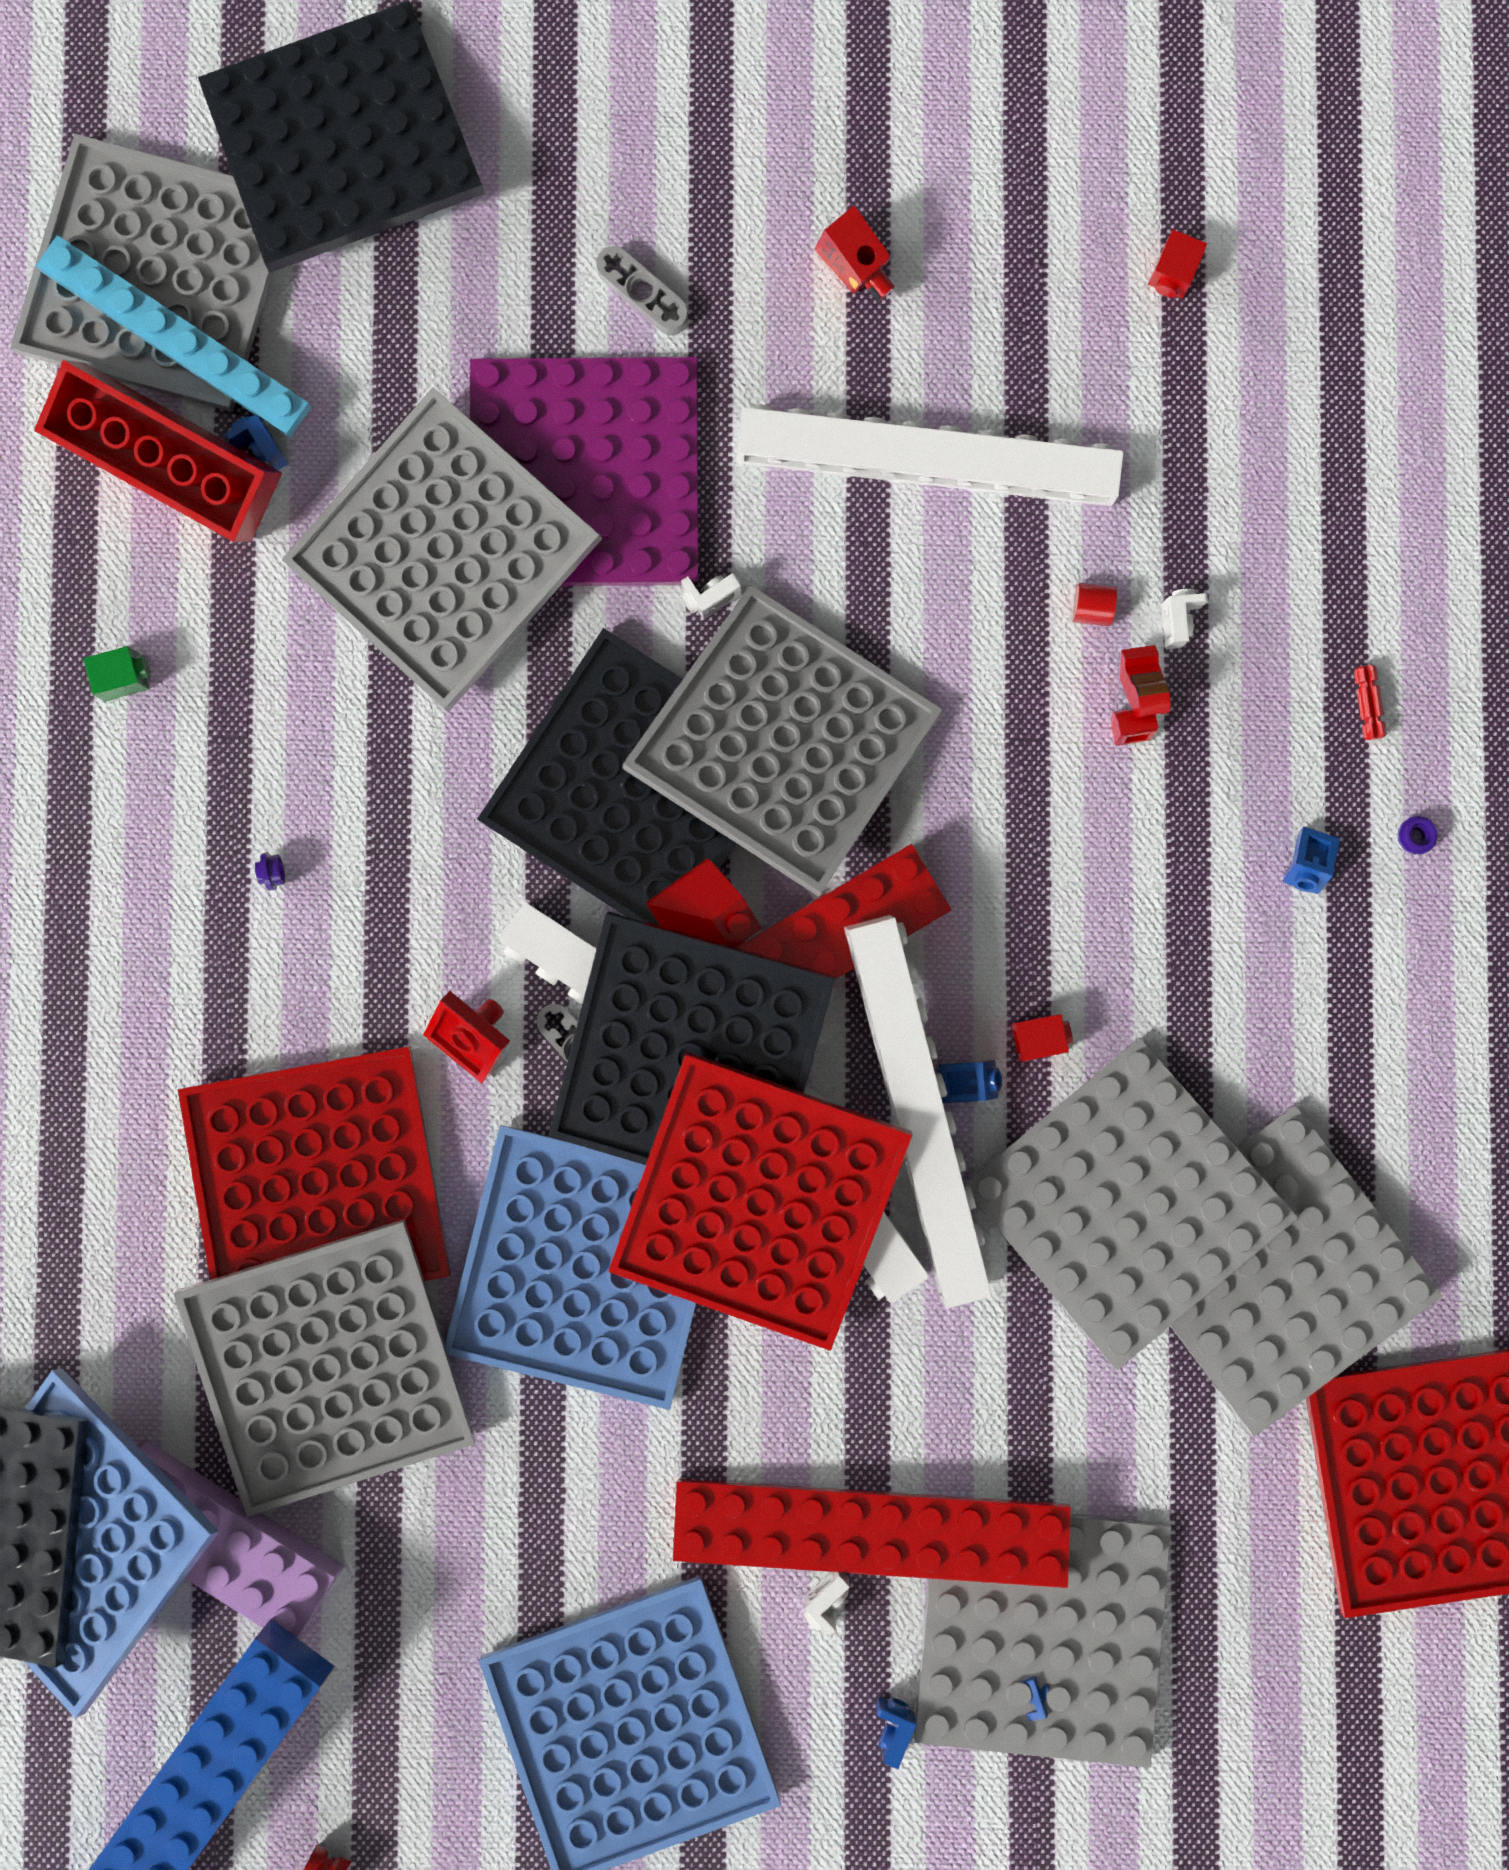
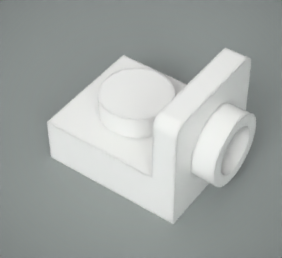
[680,574,742,620]
[1161,589,1208,649]
[803,1572,850,1637]

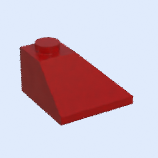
[646,858,762,948]

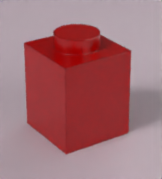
[1148,229,1208,299]
[1011,1014,1073,1061]

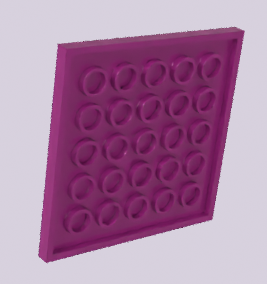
[470,357,698,586]

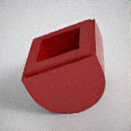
[1072,582,1117,627]
[1111,709,1159,746]

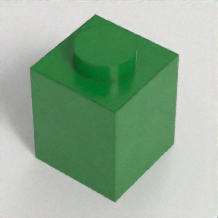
[83,646,150,702]

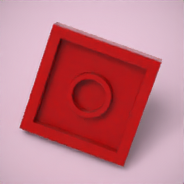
[423,991,511,1084]

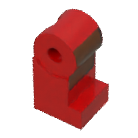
[1120,645,1170,718]

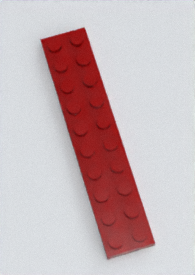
[673,1479,1071,1588]

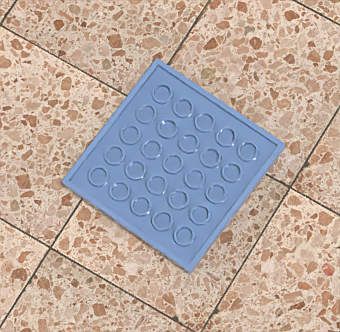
[445,1125,696,1410]
[25,1368,219,1718]
[479,1575,781,1870]

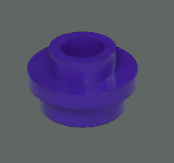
[1397,816,1438,855]
[255,852,285,891]

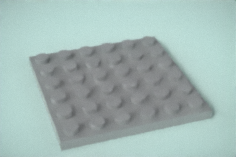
[10,133,274,412]
[282,387,602,712]
[623,585,943,897]
[964,1038,1298,1371]
[1170,1105,1443,1437]
[173,1219,475,1517]
[914,1514,1171,1768]

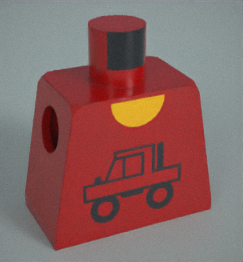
[814,205,895,302]

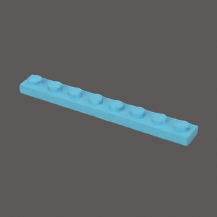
[36,235,312,438]

